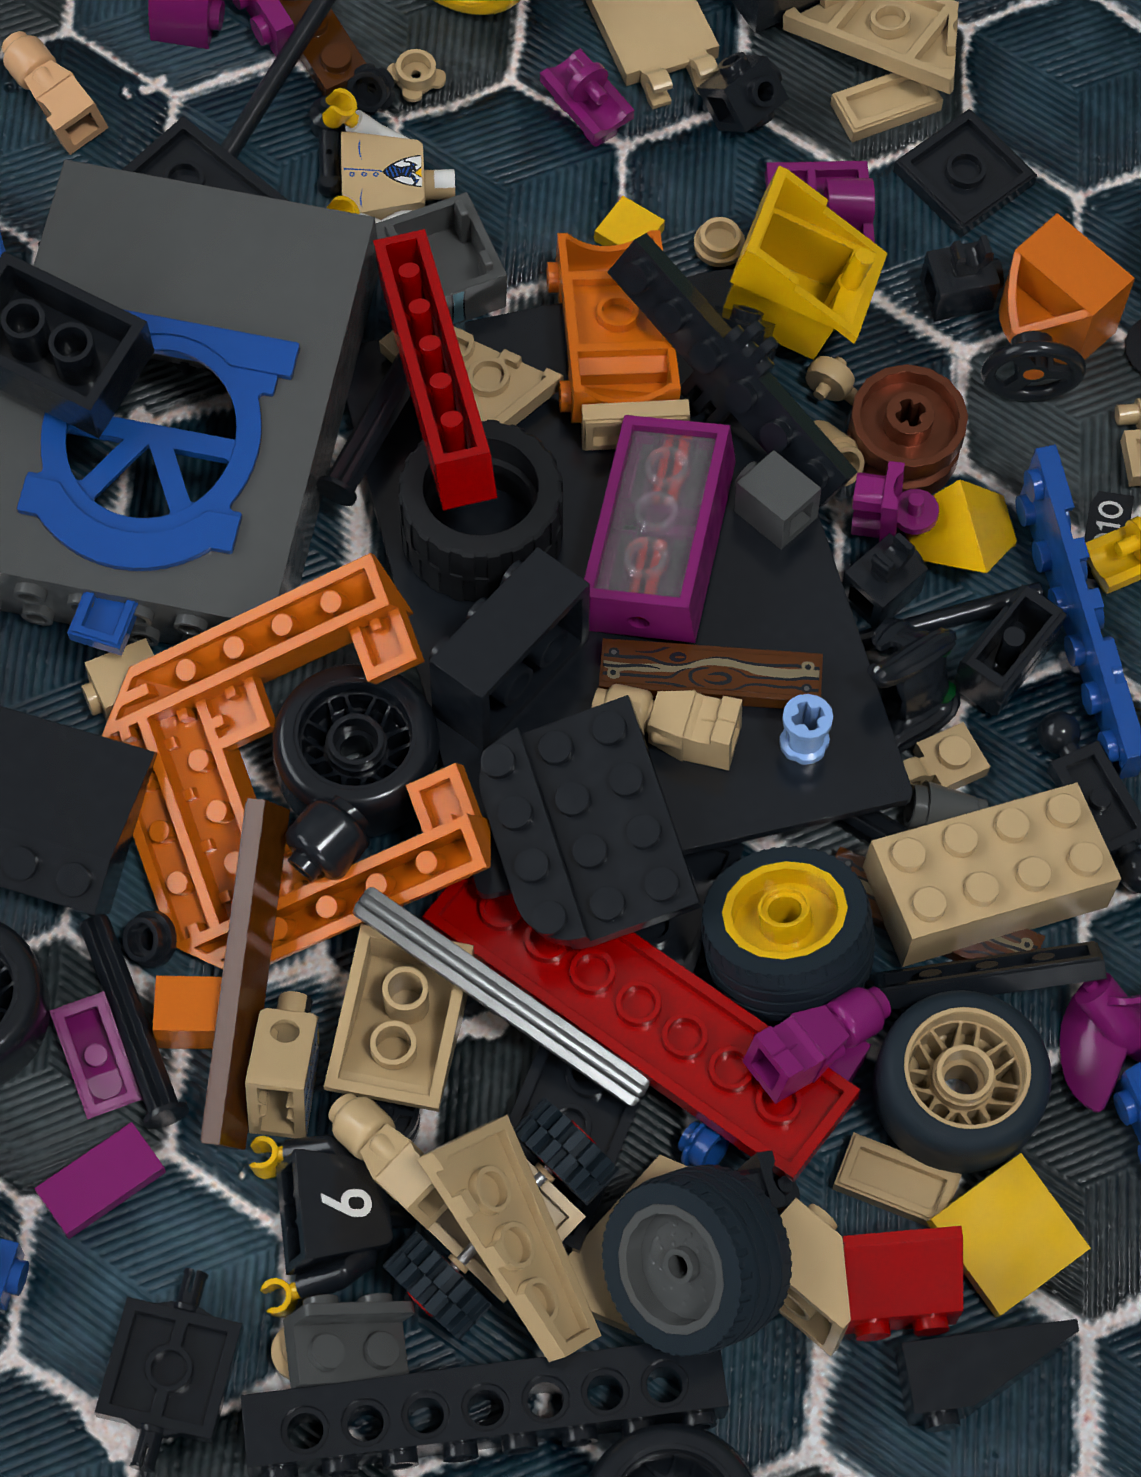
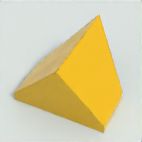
[905,479,1017,573]

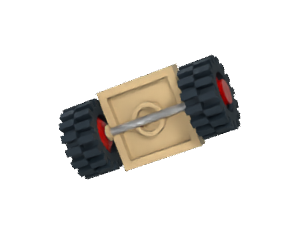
[383,1097,620,1340]

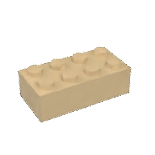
[863,782,1121,967]

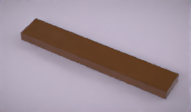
[200,798,290,1150]

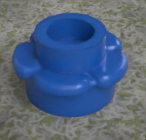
[678,1121,730,1167]

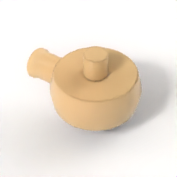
[805,356,858,406]

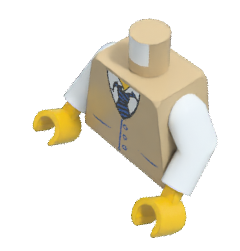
[322,88,455,223]

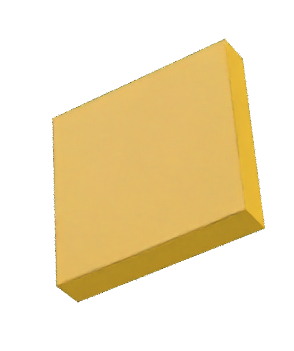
[926,1153,1091,1318]

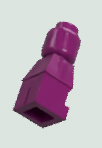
[742,987,891,1104]

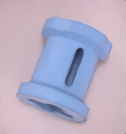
[779,694,833,765]

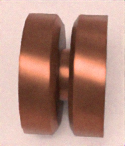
[847,364,968,495]

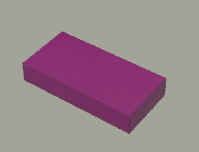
[34,1122,166,1239]

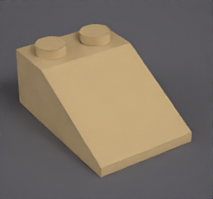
[324,924,474,1112]

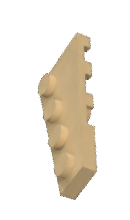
[416,1115,601,1362]

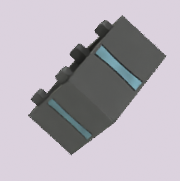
[376,192,507,324]

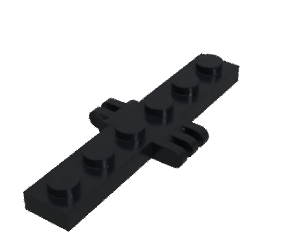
[608,233,858,508]

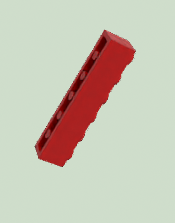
[373,229,497,510]

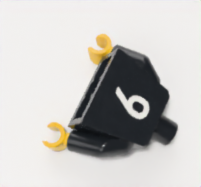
[249,1135,417,1318]

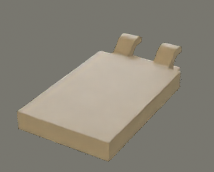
[585,0,719,109]

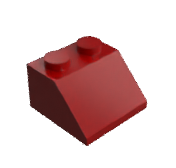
[842,1226,963,1342]

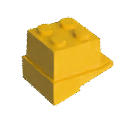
[723,166,887,360]

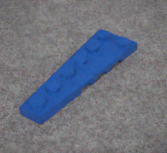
[1015,444,1141,779]

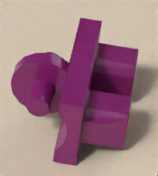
[540,48,635,146]
[851,461,939,542]

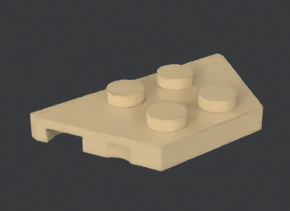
[783,0,959,95]

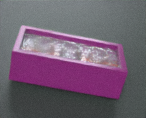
[584,415,736,643]

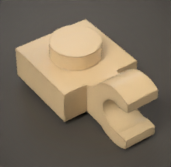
[903,722,990,790]

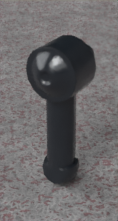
[309,96,346,197]

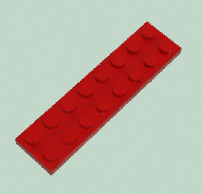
[422,876,860,1182]

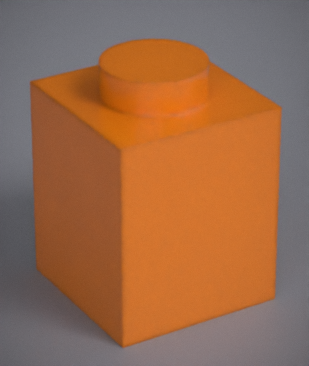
[153,976,222,1049]

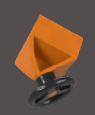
[981,213,1135,401]

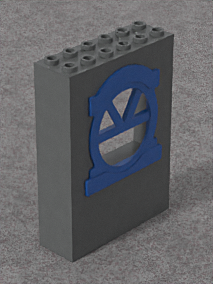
[0,159,379,646]

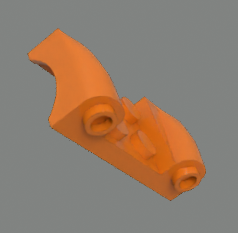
[546,230,681,423]

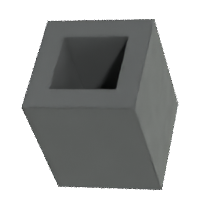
[734,450,821,550]

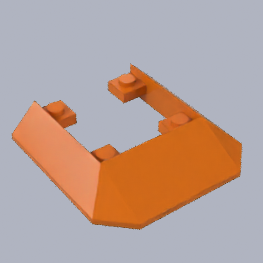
[102,553,491,970]

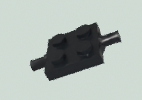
[94,1268,244,1473]

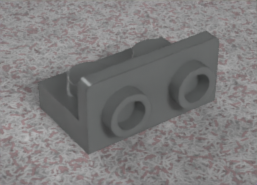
[283,1293,415,1389]

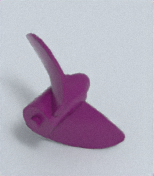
[1060,972,1141,1113]

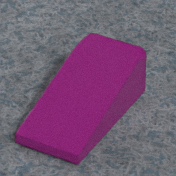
[50,991,142,1119]

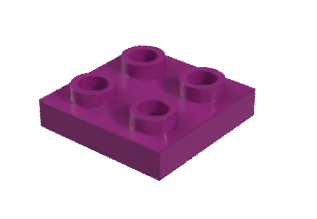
[765,161,875,243]

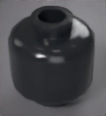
[285,795,370,882]

